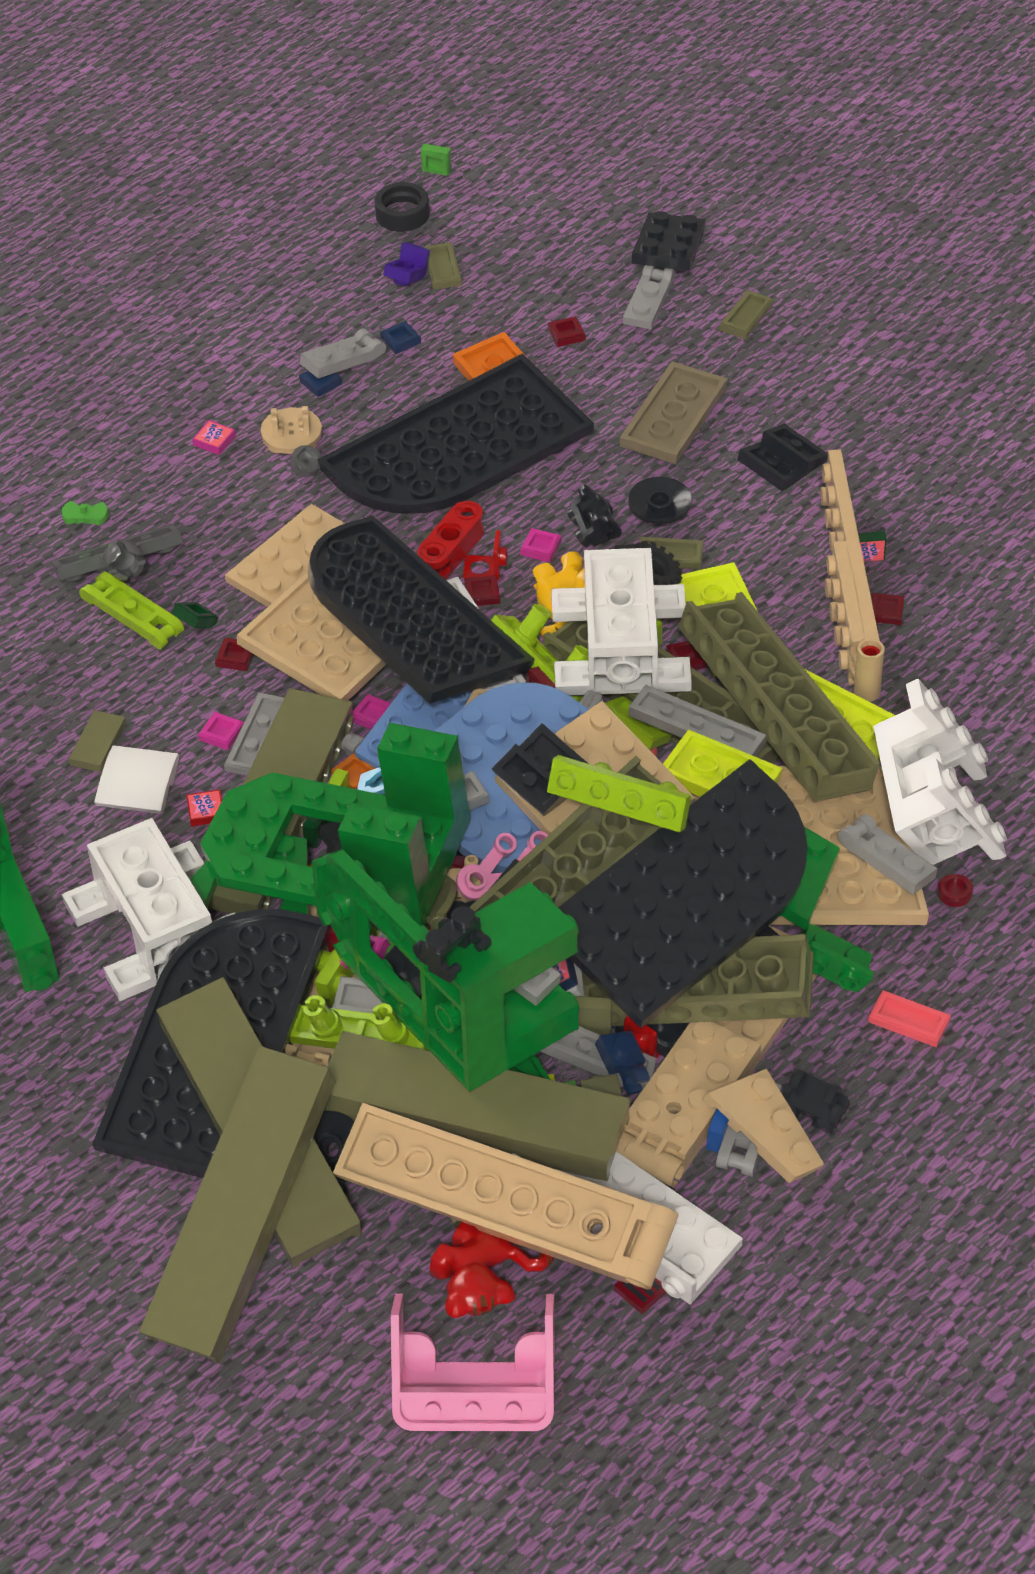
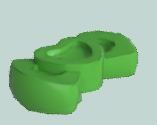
[61,501,109,525]

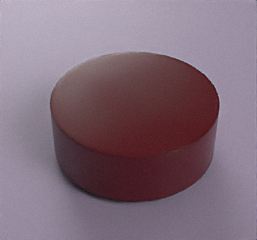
[937,874,973,907]

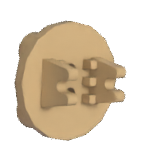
[260,406,322,454]

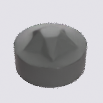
[290,445,322,477]

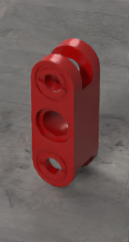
[417,501,484,580]

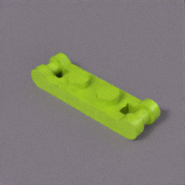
[79,571,184,650]

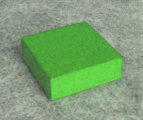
[421,144,452,175]

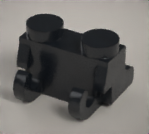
[567,484,622,548]
[413,906,492,983]
[782,1069,850,1134]

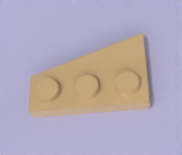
[702,1069,824,1183]

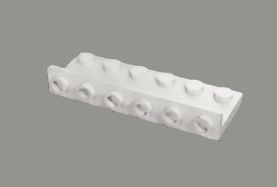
[512,1151,743,1305]

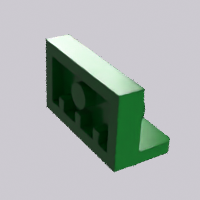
[802,924,874,992]

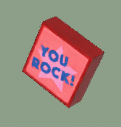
[186,789,222,827]

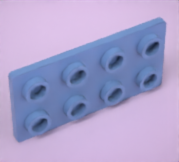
[355,683,473,768]

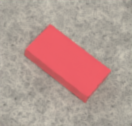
[868,990,951,1048]

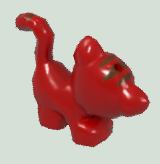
[429,1222,555,1318]

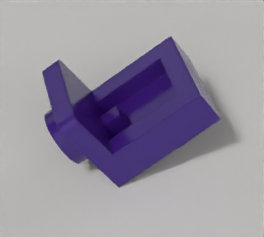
[383,242,430,286]

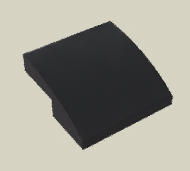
[737,424,828,491]
[491,723,589,816]

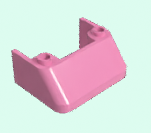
[391,1294,555,1431]

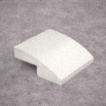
[94,745,179,814]

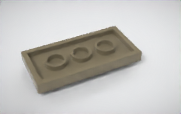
[620,361,728,464]

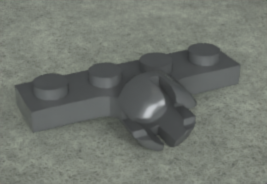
[51,524,183,582]

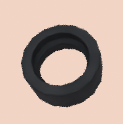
[374,182,430,232]

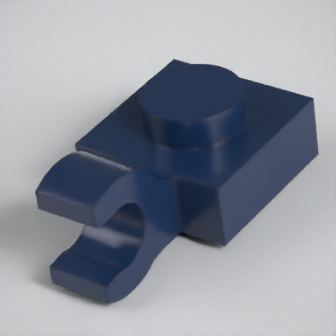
[595,1030,650,1095]

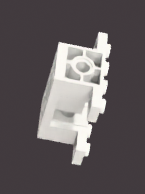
[552,548,691,695]
[873,679,1007,865]
[62,818,235,1001]

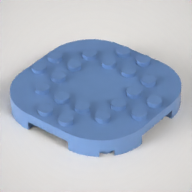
[434,683,589,873]

